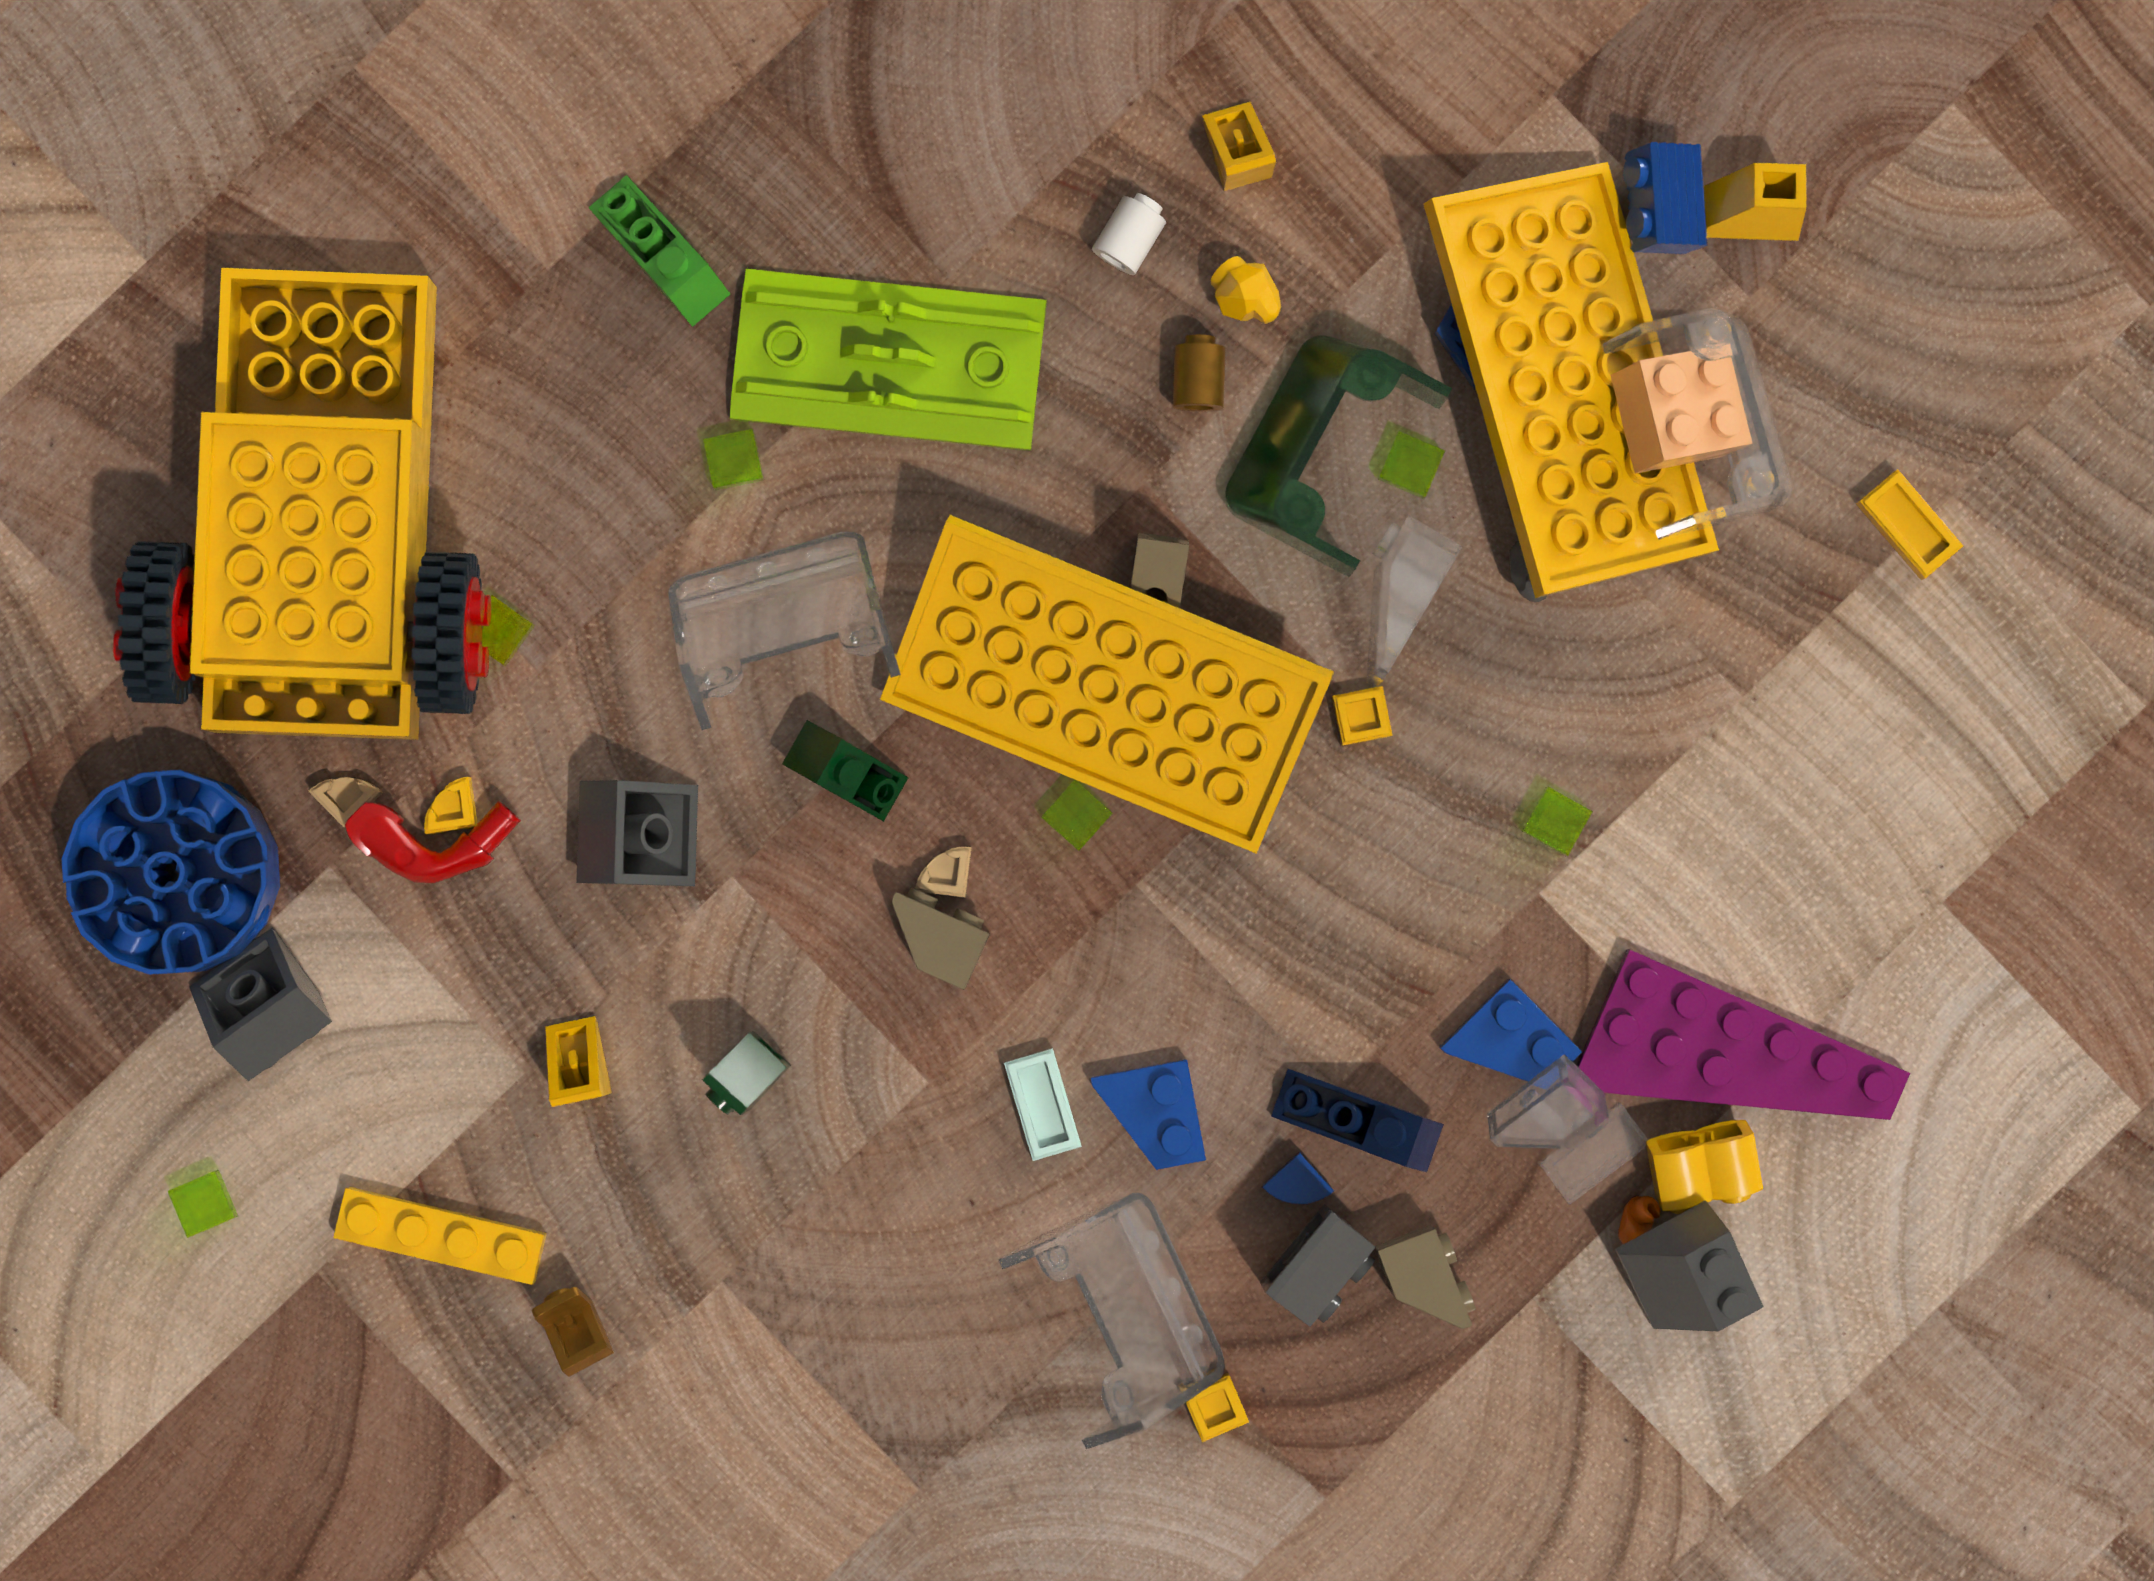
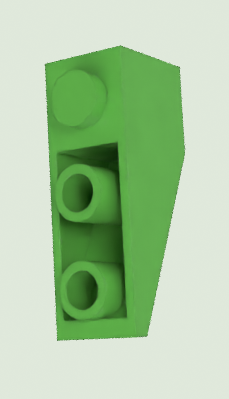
[588,175,730,327]

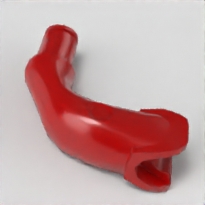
[345,801,521,884]

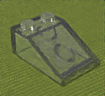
[1366,516,1462,687]

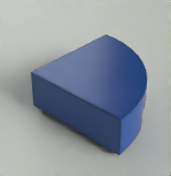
[1262,1152,1334,1204]

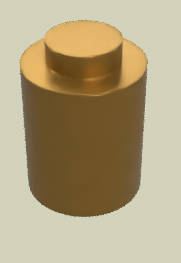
[1173,334,1225,411]

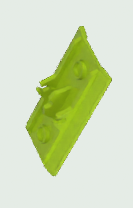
[730,269,1047,451]

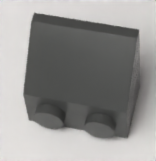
[576,780,698,886]
[189,928,332,1082]
[1615,1200,1764,1332]
[1260,1204,1376,1327]

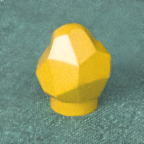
[1211,256,1281,324]

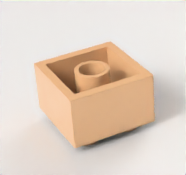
[1611,344,1753,474]

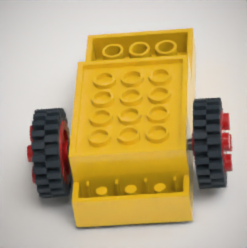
[113,268,491,740]

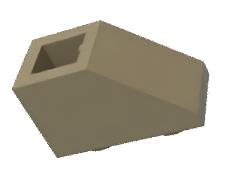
[891,887,990,990]
[1374,1225,1476,1329]

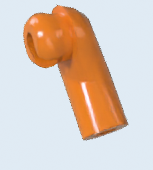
[1618,1196,1661,1244]

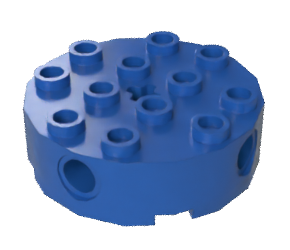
[62,770,280,975]

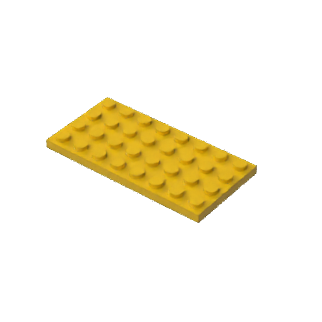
[1423,162,1719,598]
[880,515,1334,854]

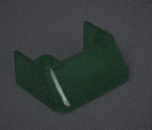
[1225,335,1452,577]

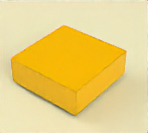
[1332,686,1393,746]
[1182,1373,1249,1442]

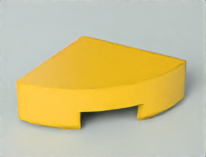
[424,776,478,834]

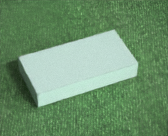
[1004,1048,1082,1161]

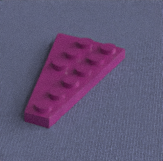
[1566,949,1910,1120]

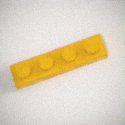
[333,1187,547,1285]

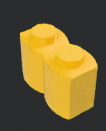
[1646,1120,1763,1214]

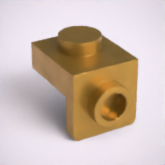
[531,1287,614,1377]

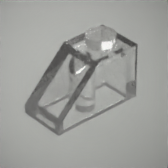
[1487,1054,1609,1149]

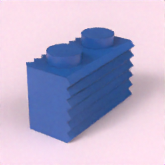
[1623,142,1708,254]

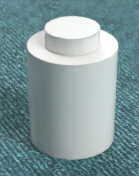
[1092,193,1166,275]

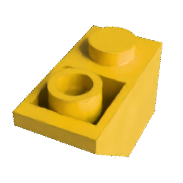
[1704,163,1806,241]

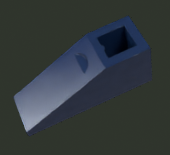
[1271,1069,1444,1172]

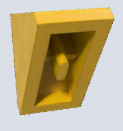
[1202,102,1276,191]
[545,1016,612,1107]

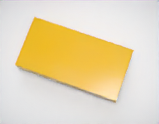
[1856,469,1963,580]

